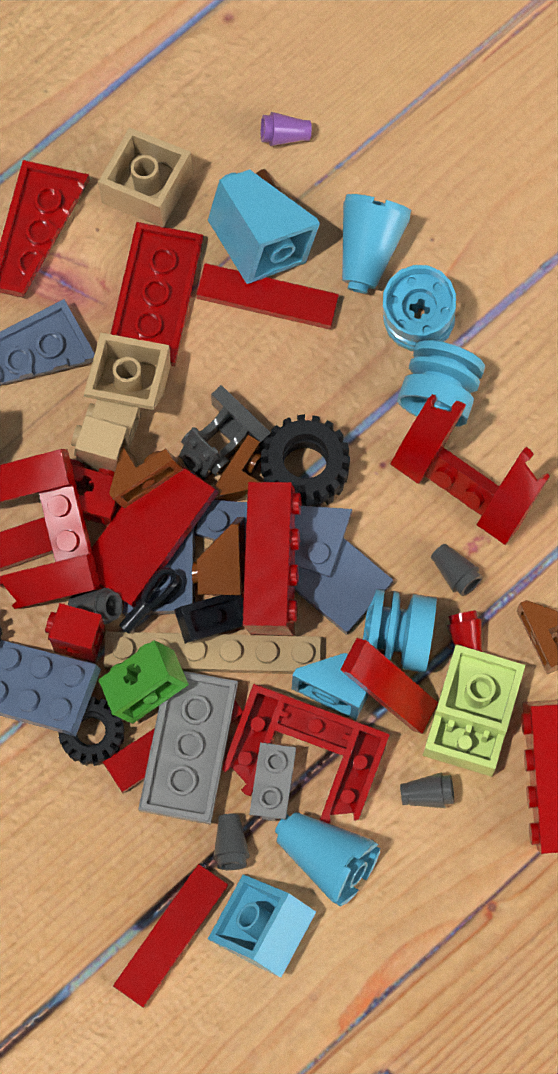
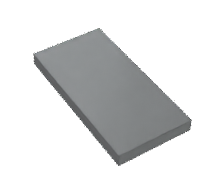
[138,671,238,825]

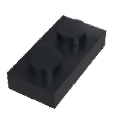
[174,594,244,644]

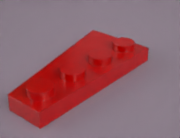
[0,160,90,298]

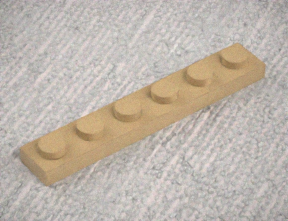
[104,631,321,674]

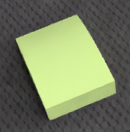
[423,644,525,777]

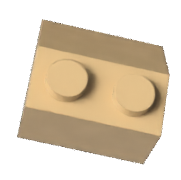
[84,332,171,410]

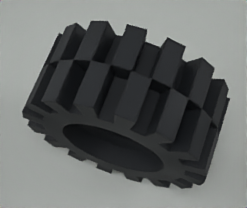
[58,697,125,766]

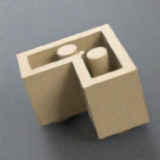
[71,400,141,472]

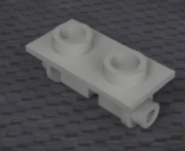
[249,743,296,821]

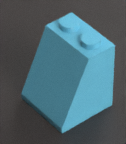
[208,169,320,284]

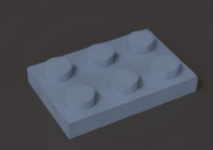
[0,640,101,736]

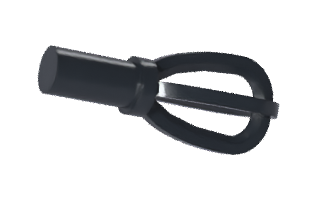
[119,567,182,634]

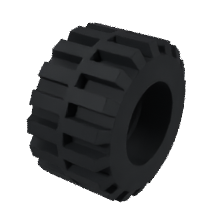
[261,414,350,507]

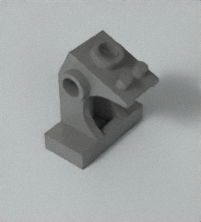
[179,385,271,480]

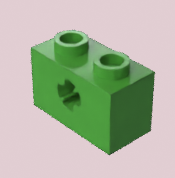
[98,640,189,724]

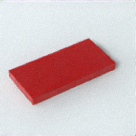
[110,222,204,366]
[91,467,219,608]

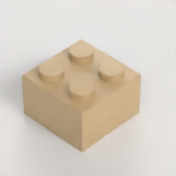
[98,127,194,228]

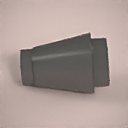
[431,544,482,596]
[68,588,122,624]
[400,772,454,808]
[213,814,250,871]

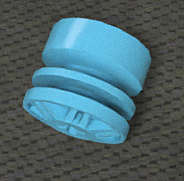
[383,265,456,351]
[397,340,486,426]
[363,589,437,673]

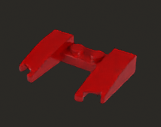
[390,394,550,545]
[0,449,101,609]
[222,684,390,824]

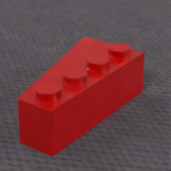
[243,482,301,636]
[521,700,558,854]

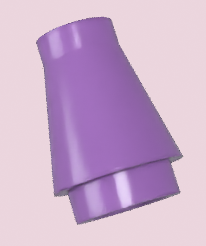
[260,112,311,146]

